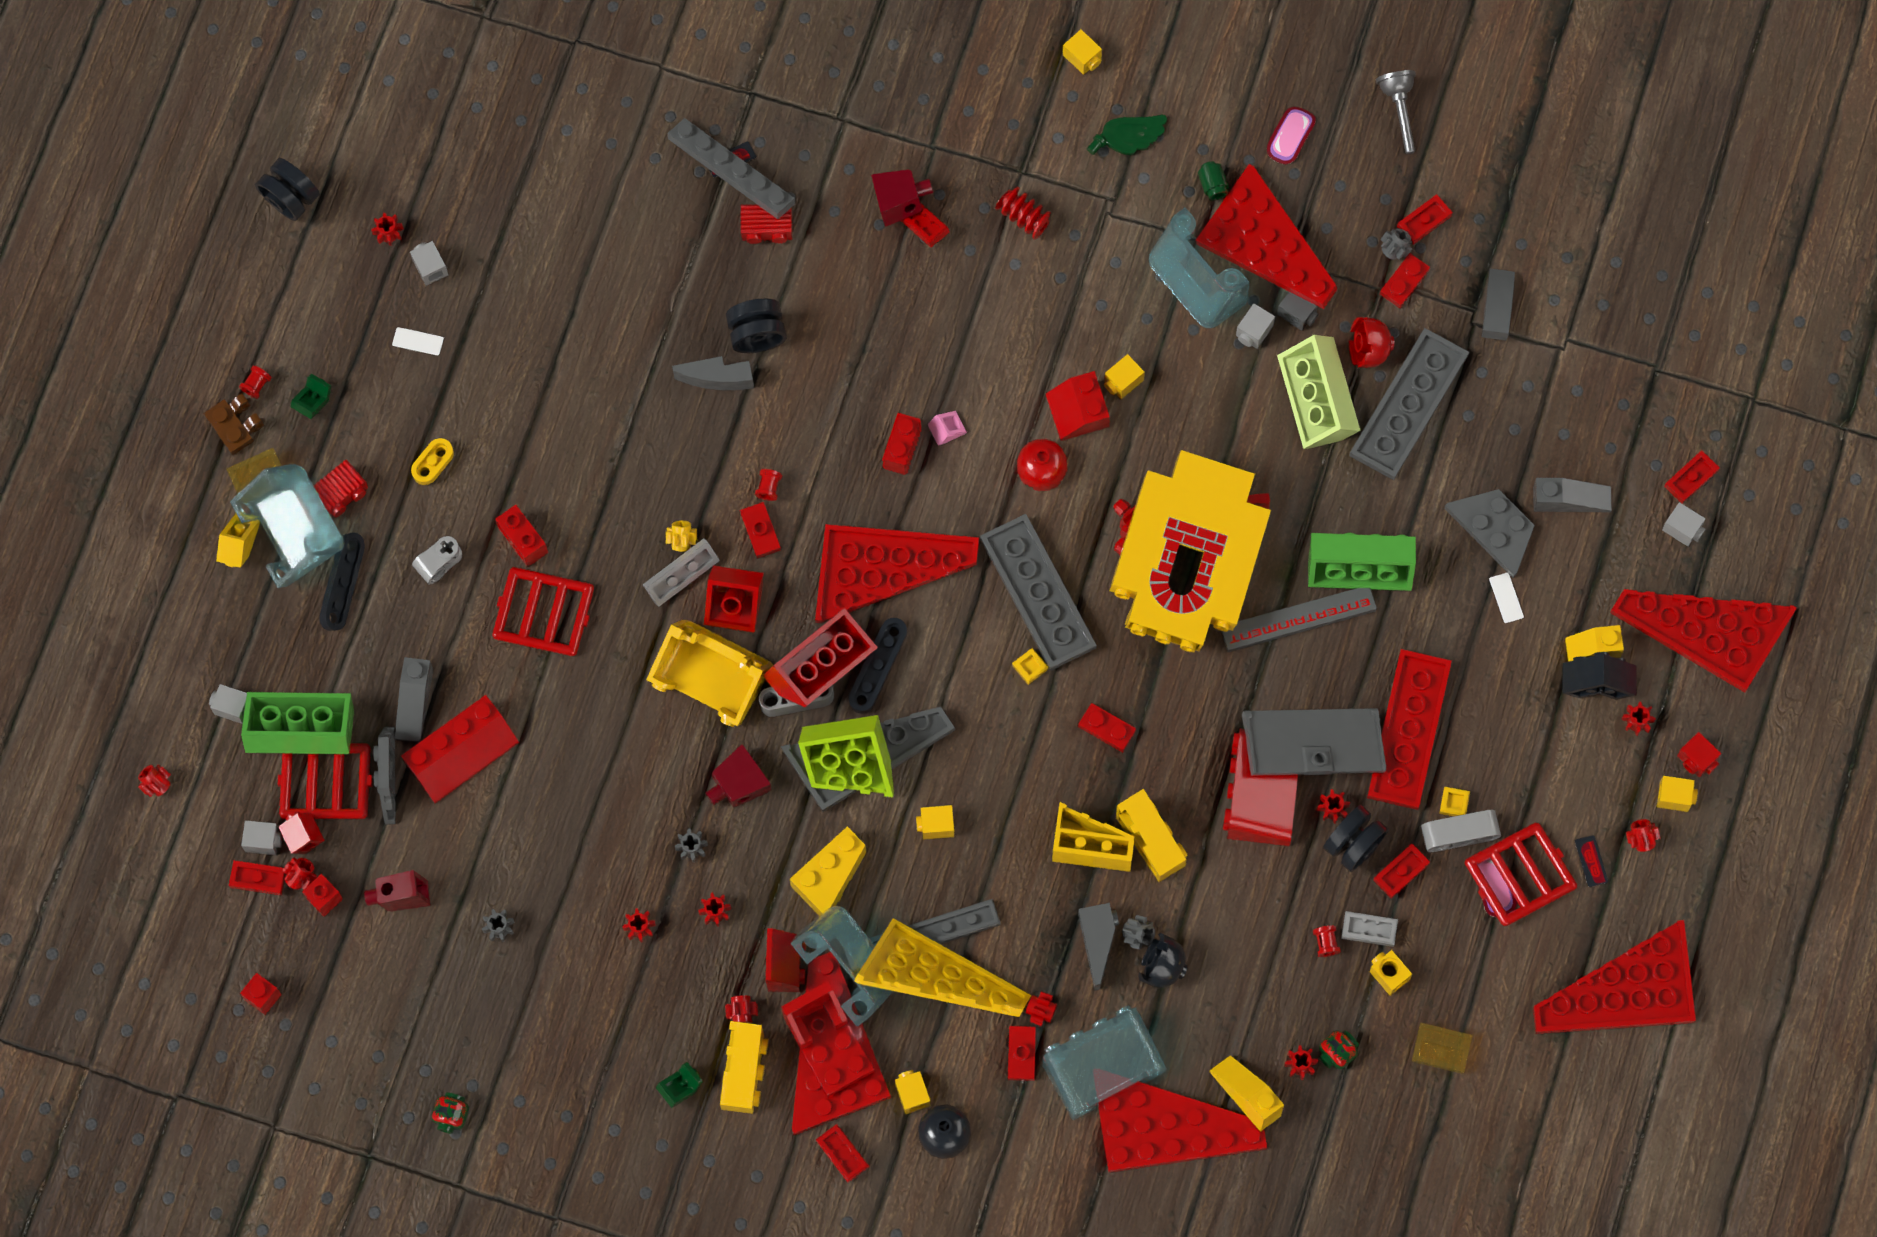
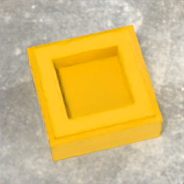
[1012,648,1049,685]
[1439,787,1470,817]

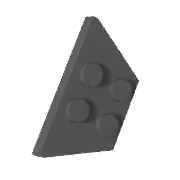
[1444,489,1535,578]
[374,727,396,825]

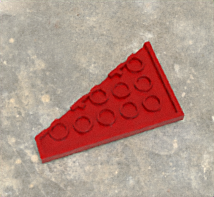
[1196,164,1337,309]
[815,524,979,623]
[1610,589,1797,693]
[1533,920,1696,1034]
[792,951,891,1135]
[1092,1068,1267,1173]

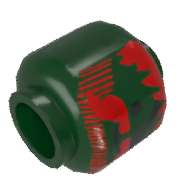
[1319,1030,1359,1070]
[431,1092,469,1134]

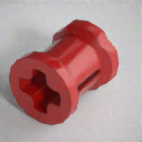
[239,365,272,399]
[754,469,782,501]
[1313,925,1341,957]

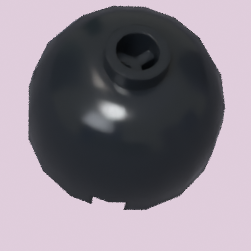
[1138,933,1188,988]
[918,1104,971,1159]

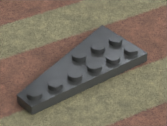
[781,707,955,812]

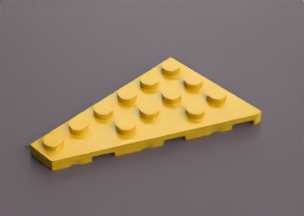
[854,918,1031,1017]

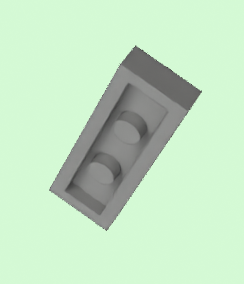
[643,538,720,607]

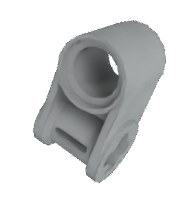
[412,536,462,585]

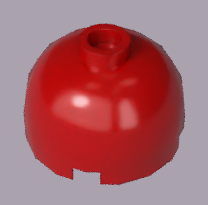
[1349,317,1395,368]
[1017,439,1068,491]

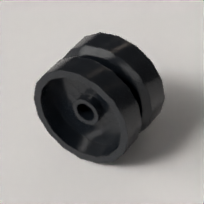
[255,157,320,221]
[726,298,787,353]
[1323,805,1389,872]

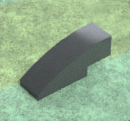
[1481,268,1515,341]
[672,356,754,390]

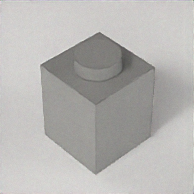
[410,241,448,286]
[1236,303,1275,349]
[1662,502,1706,547]
[209,684,247,724]
[241,821,283,855]

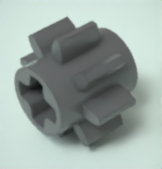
[1380,228,1412,260]
[675,828,708,863]
[482,909,515,942]
[1122,915,1155,950]

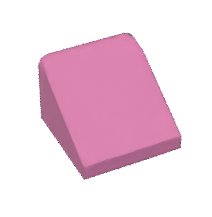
[928,411,967,445]

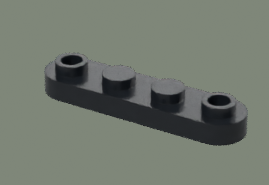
[319,532,365,631]
[849,618,907,714]

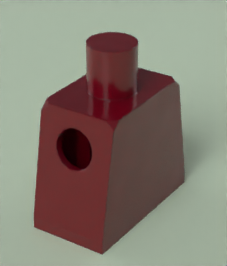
[871,169,933,227]
[705,744,772,807]
[364,870,431,911]

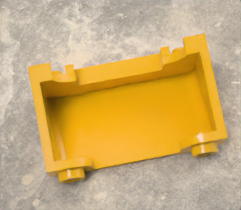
[646,620,773,727]

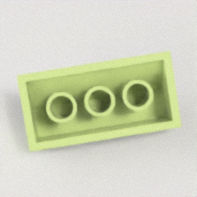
[1277,335,1360,449]

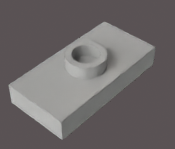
[1341,911,1398,947]

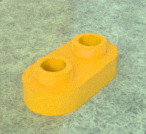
[411,438,454,485]

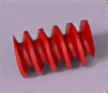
[995,186,1051,240]

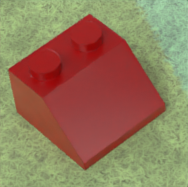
[1045,371,1110,441]
[704,565,764,632]
[766,928,806,992]

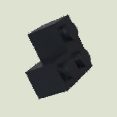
[1563,652,1637,700]

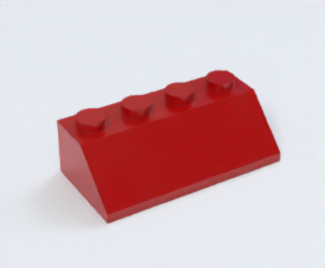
[763,608,878,707]
[401,695,519,803]

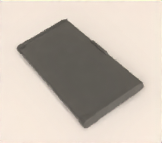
[1242,708,1386,776]

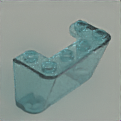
[230,464,344,588]
[791,906,894,1027]
[1043,1006,1167,1120]

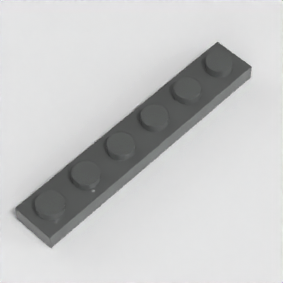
[667,118,795,219]

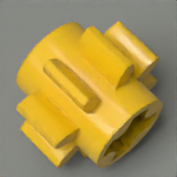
[666,521,697,552]

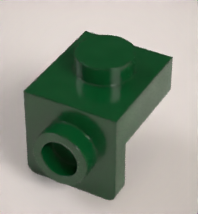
[290,374,331,419]
[656,1062,702,1108]

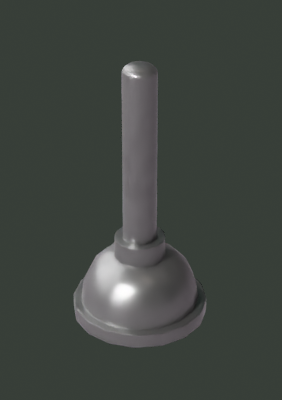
[1376,70,1416,154]

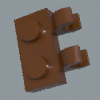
[203,393,265,455]

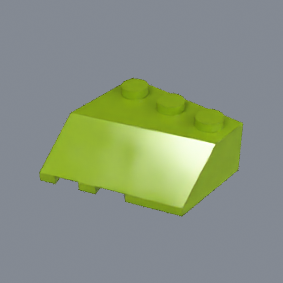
[798,715,894,797]

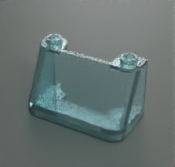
[1149,208,1249,328]

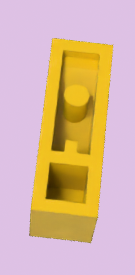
[1210,1055,1284,1132]

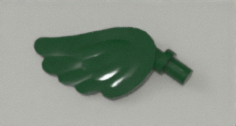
[1087,114,1167,155]

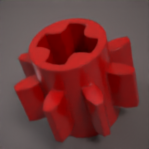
[371,213,404,246]
[1622,701,1656,736]
[138,764,171,797]
[1317,789,1350,824]
[1626,819,1661,852]
[282,857,317,890]
[698,892,732,927]
[622,908,656,943]
[1025,991,1057,1026]
[725,995,758,1024]
[1284,1045,1318,1080]

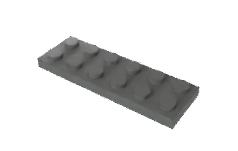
[1349,328,1469,480]
[980,514,1097,671]

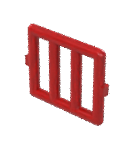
[492,567,594,656]
[277,743,373,819]
[1465,822,1577,926]

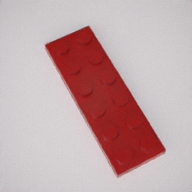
[1367,649,1452,810]

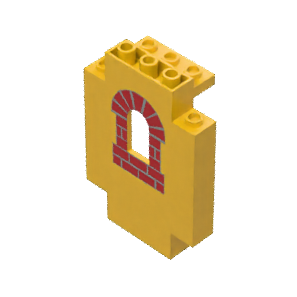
[1109,450,1271,652]

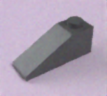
[1533,478,1611,512]
[395,657,434,743]
[1078,903,1119,991]

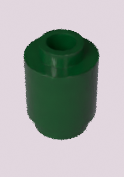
[1198,161,1229,201]

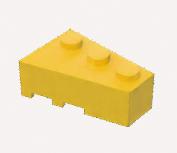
[1116,789,1187,882]
[1052,802,1135,872]
[790,826,866,924]
[720,1021,768,1114]

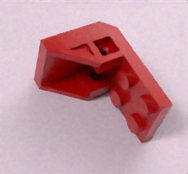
[781,981,874,1097]

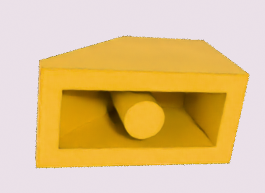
[216,512,261,568]
[1565,625,1624,662]

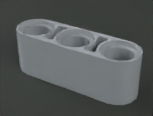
[759,685,834,717]
[1421,810,1501,852]

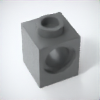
[1277,292,1319,331]

